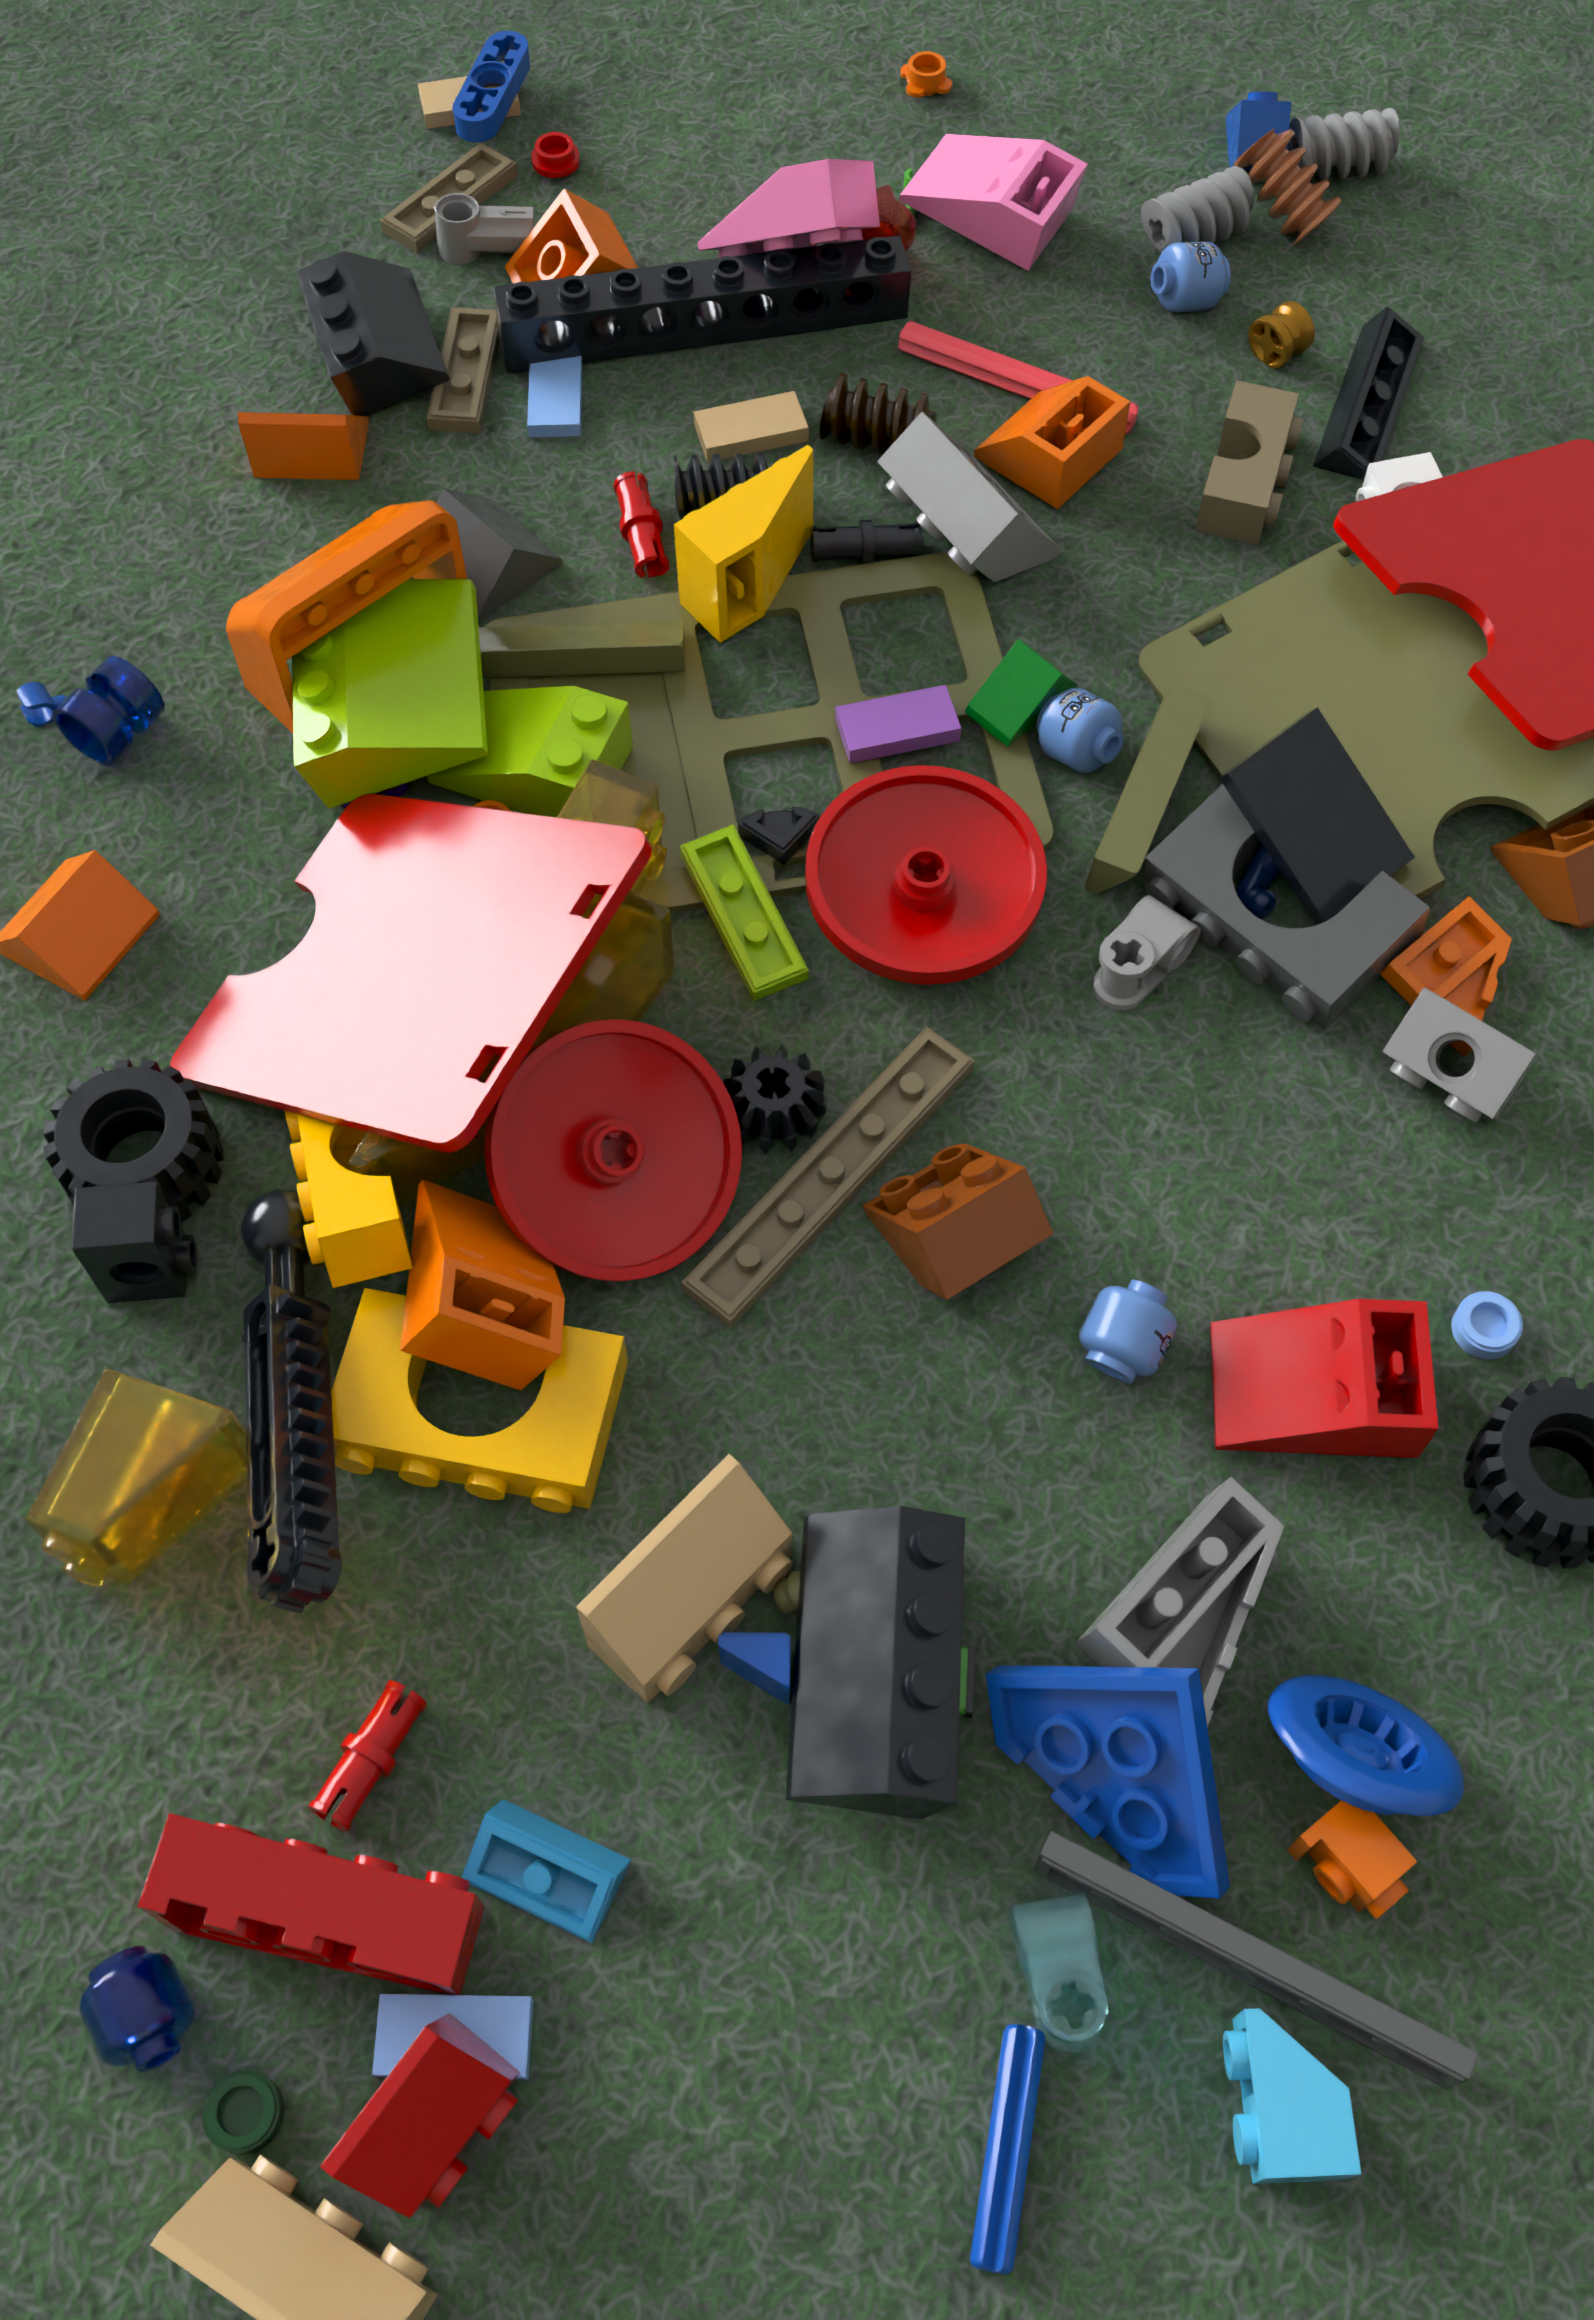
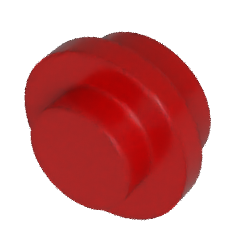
[531,132,580,178]

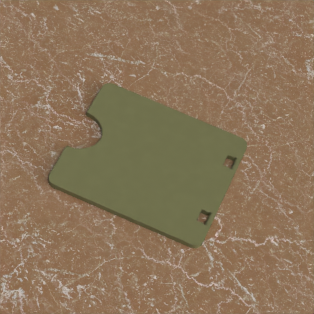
[1139,540,1594,899]

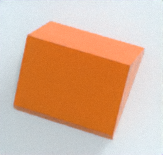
[238,412,369,480]
[0,850,160,1001]

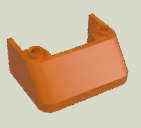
[226,500,467,733]

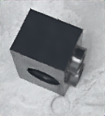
[71,1181,197,1304]

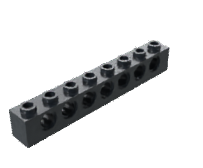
[493,235,911,372]

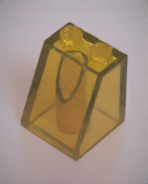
[25,1368,247,1587]

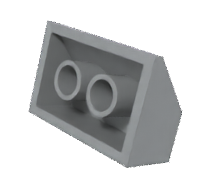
[877,412,1062,582]

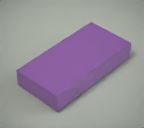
[835,685,961,764]

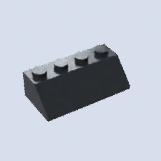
[786,1506,965,1819]

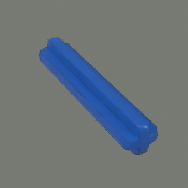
[970,2024,1045,2275]

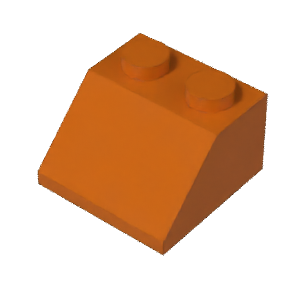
[504,188,638,284]

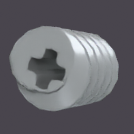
[1288,107,1400,182]
[1141,166,1254,253]

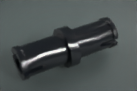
[810,520,923,564]

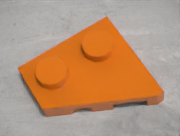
[1380,896,1512,1057]

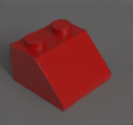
[320,2013,520,2218]

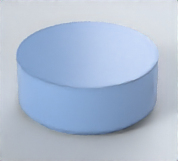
[1451,1291,1523,1359]

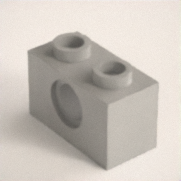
[1382,987,1539,1123]

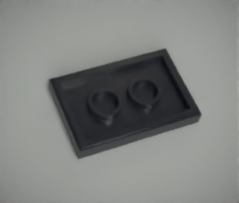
[1219,707,1415,925]

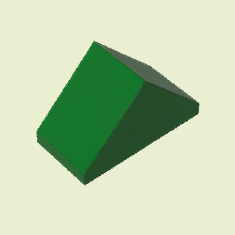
[965,639,1078,747]

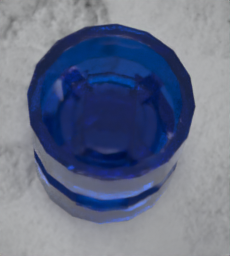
[52,655,165,766]

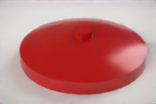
[805,765,1047,985]
[484,1019,742,1281]

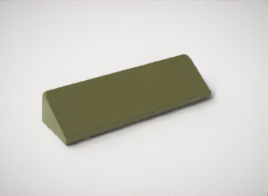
[479,621,685,678]
[1084,684,1210,894]

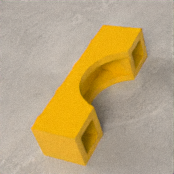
[284,1110,413,1288]

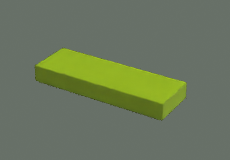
[679,824,809,1001]

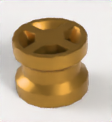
[1248,301,1315,369]

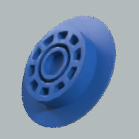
[1268,1675,1465,1816]

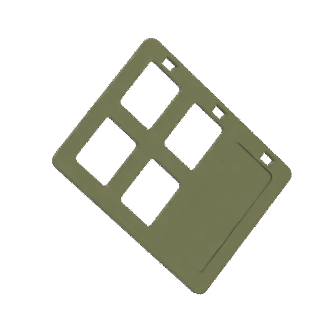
[485,552,1054,923]

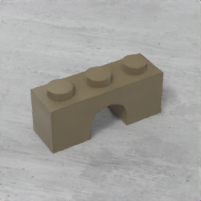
[1195,380,1304,545]

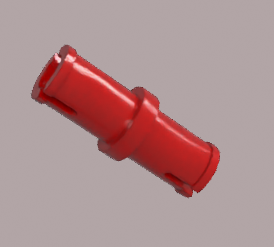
[613,471,670,579]
[307,1680,427,1832]

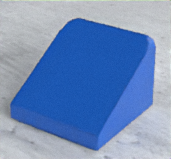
[718,1632,791,1704]

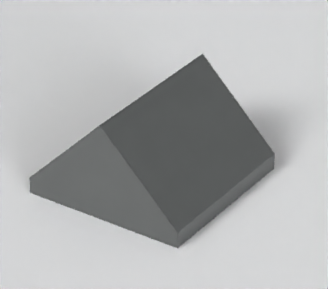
[437,488,563,621]

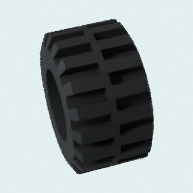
[43,1059,224,1223]
[1464,1377,1594,1569]

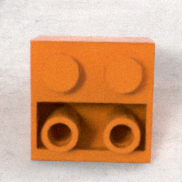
[974,376,1131,509]

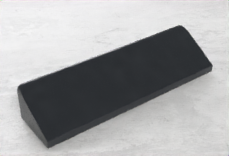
[1313,306,1424,480]

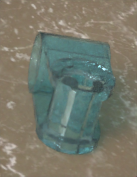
[1010,1893,1108,2054]

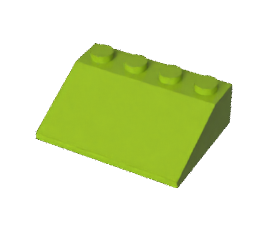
[292,579,488,809]

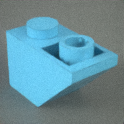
[1223,2008,1361,2184]

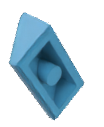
[461,1800,631,1943]

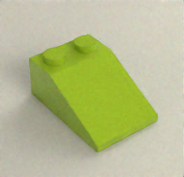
[427,686,633,822]

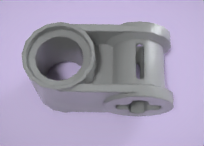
[1093,895,1201,1011]

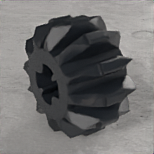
[723,1044,827,1154]

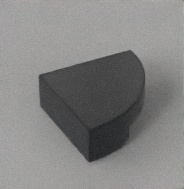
[738,806,820,865]

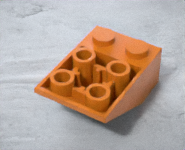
[400,1179,565,1391]

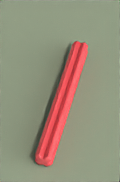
[898,321,1139,434]

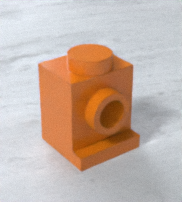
[1287,1800,1417,1919]

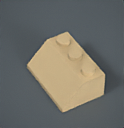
[576,1454,793,1704]
[151,2154,438,2320]

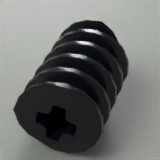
[674,452,783,520]

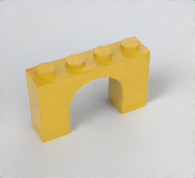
[331,1288,628,1513]

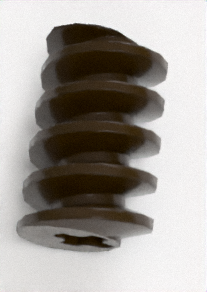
[819,373,937,454]

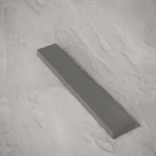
[1034,1831,1479,2089]

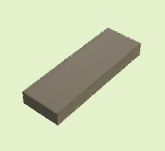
[380,142,518,254]
[427,307,500,433]

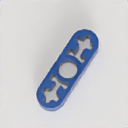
[452,31,530,142]

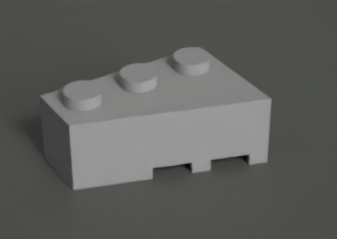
[1076,1477,1284,1728]

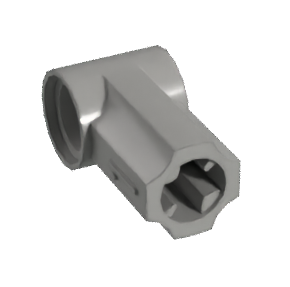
[434,193,535,265]

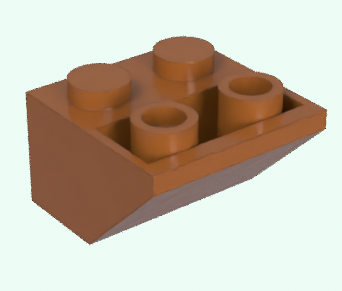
[862,1143,1053,1300]

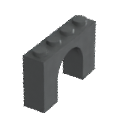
[1144,784,1430,1030]

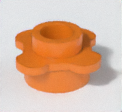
[900,51,952,98]

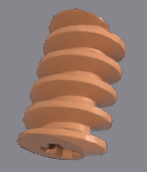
[1233,128,1342,247]

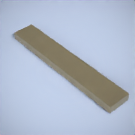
[681,1026,975,1328]

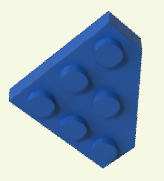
[985,1665,1230,1899]

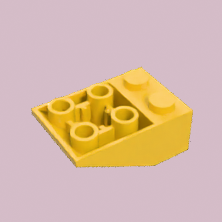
[674,445,813,643]

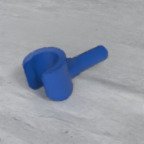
[17,682,104,727]

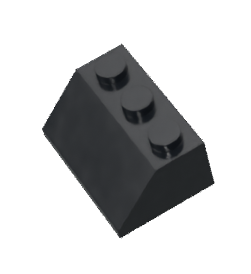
[297,251,450,416]

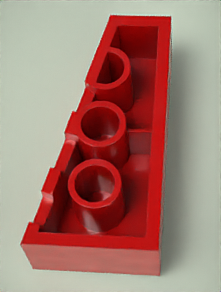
[137,1813,484,1995]

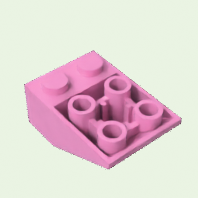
[899,134,1088,271]
[697,159,880,258]

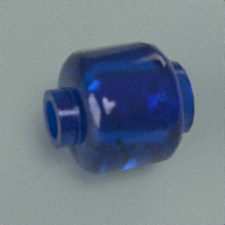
[79,1946,196,2073]

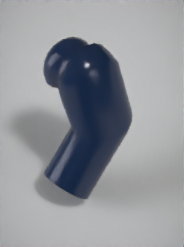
[1235,843,1280,919]

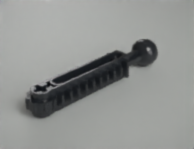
[241,1189,342,1613]

